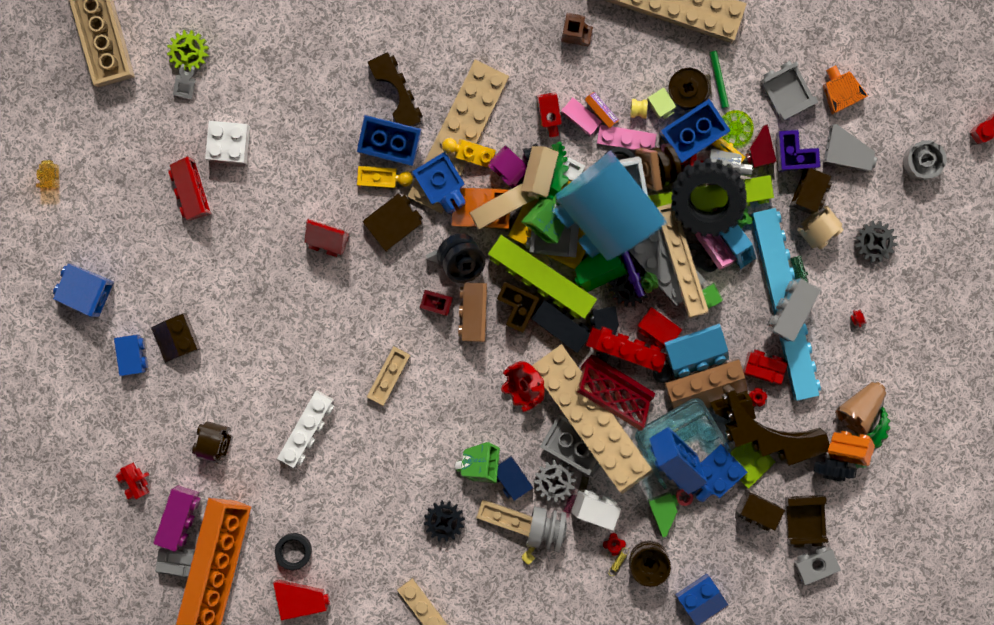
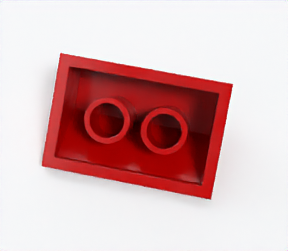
[168,156,211,221]

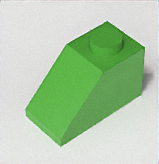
[648,492,679,537]

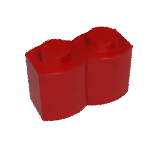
[970,113,994,144]

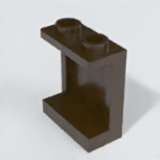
[362,193,423,252]
[785,495,829,548]

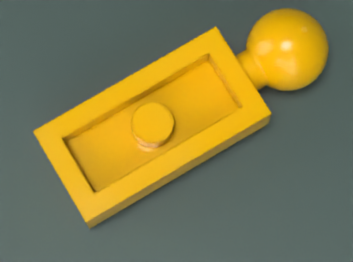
[442,138,496,168]
[357,166,413,188]

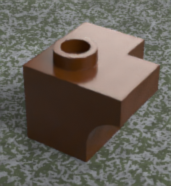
[561,12,593,47]

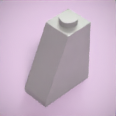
[823,124,877,172]

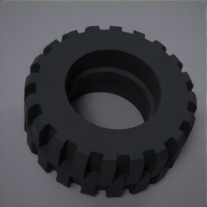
[671,158,747,237]

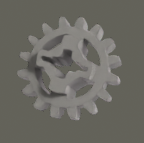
[534,460,576,502]

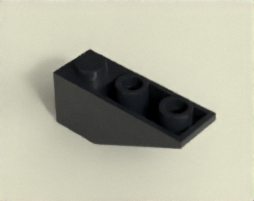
[589,306,619,363]

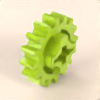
[167,30,209,71]

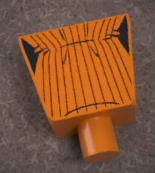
[823,65,868,114]

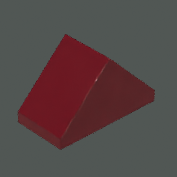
[420,290,453,316]

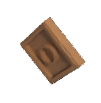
[635,148,662,191]

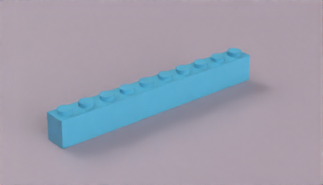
[751,208,821,401]

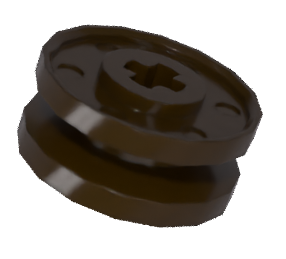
[668,67,710,109]
[650,143,682,187]

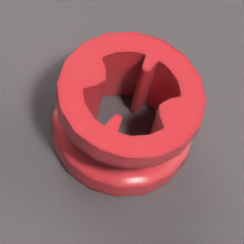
[676,489,693,506]

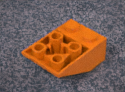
[451,188,510,230]

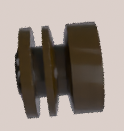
[629,540,671,587]

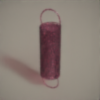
[563,491,577,514]

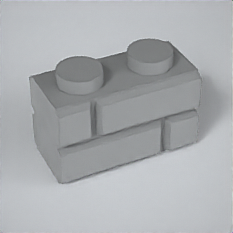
[155,548,195,577]

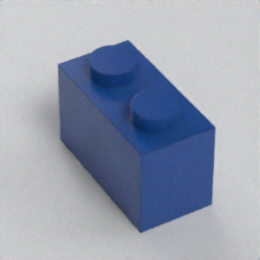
[114,334,148,376]

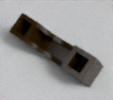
[367,52,423,127]

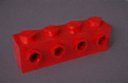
[586,327,667,373]

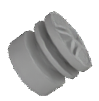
[526,506,567,552]

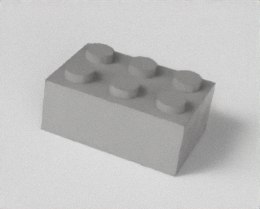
[767,278,822,342]

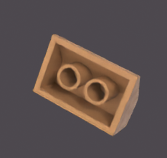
[458,283,487,342]

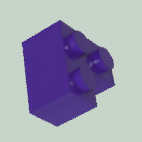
[776,130,820,172]

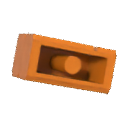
[828,431,875,466]

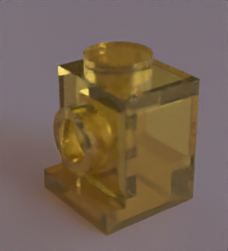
[36,160,60,189]

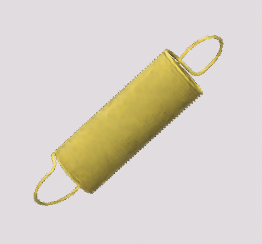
[609,548,629,576]

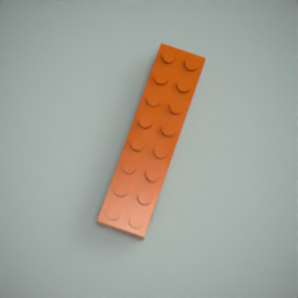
[176,498,252,625]

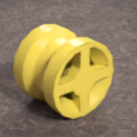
[630,99,648,119]

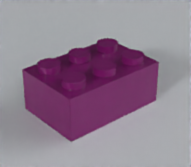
[153,485,201,551]

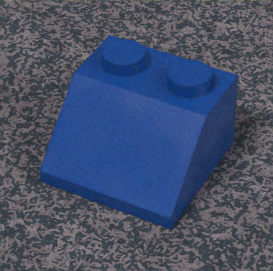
[675,573,728,625]

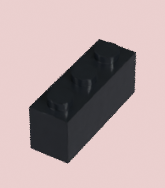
[531,300,590,353]

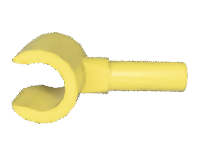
[522,547,535,564]

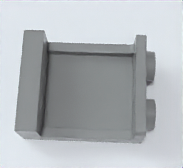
[760,61,818,122]
[526,222,579,258]

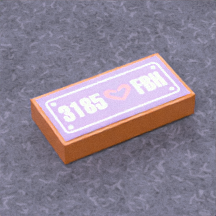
[585,92,619,128]

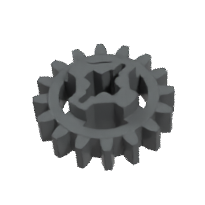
[855,221,898,262]

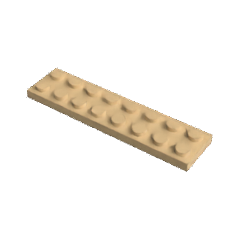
[407,59,509,214]

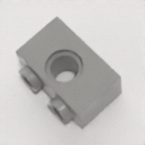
[794,546,841,585]

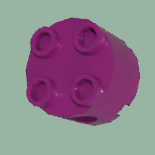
[488,145,527,189]

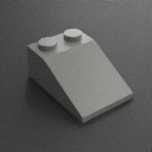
[540,414,600,477]

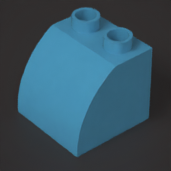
[553,150,667,261]

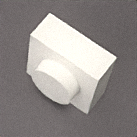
[563,157,585,181]

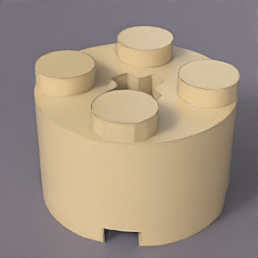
[797,206,843,249]

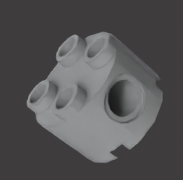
[903,140,947,180]

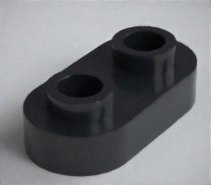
[688,243,718,272]

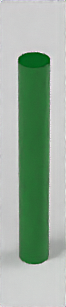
[709,51,729,108]

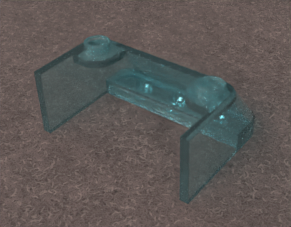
[635,398,732,490]

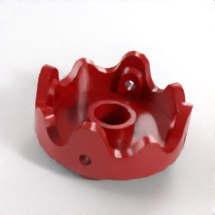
[501,361,545,412]

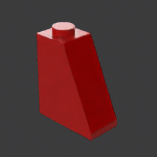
[273,580,330,620]

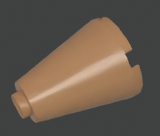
[835,382,886,435]

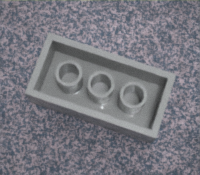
[628,228,706,306]

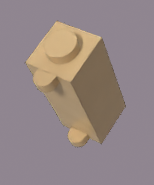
[521,146,559,199]

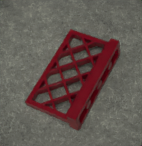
[577,354,655,431]

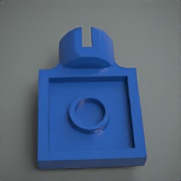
[412,152,465,214]
[691,444,748,502]

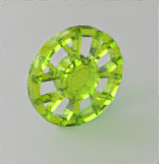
[721,110,754,146]

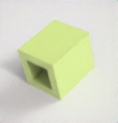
[646,88,676,119]

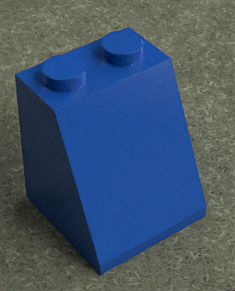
[53,263,114,317]

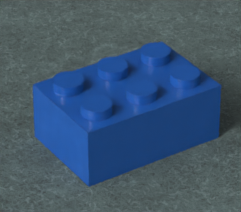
[649,427,708,494]

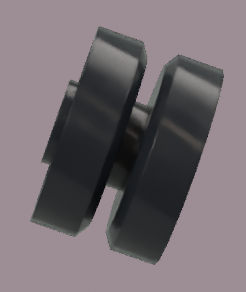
[437,233,486,283]

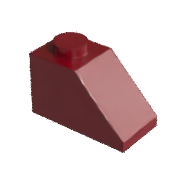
[745,124,777,168]

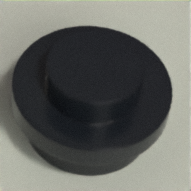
[653,364,672,383]

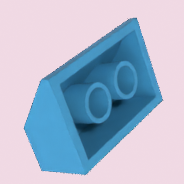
[665,324,729,378]

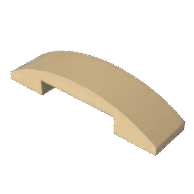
[469,184,535,230]

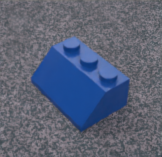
[659,99,730,163]
[357,115,421,166]

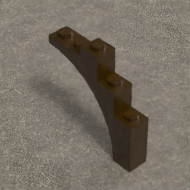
[721,384,830,466]

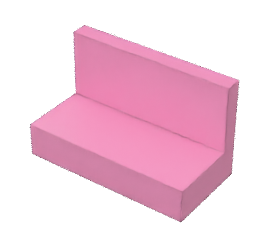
[560,97,602,136]

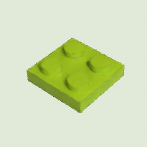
[730,442,776,489]

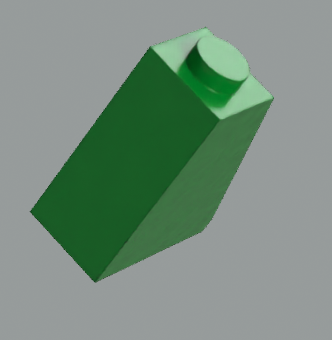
[575,252,628,292]

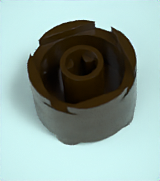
[192,421,231,464]

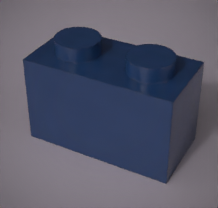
[497,455,533,501]

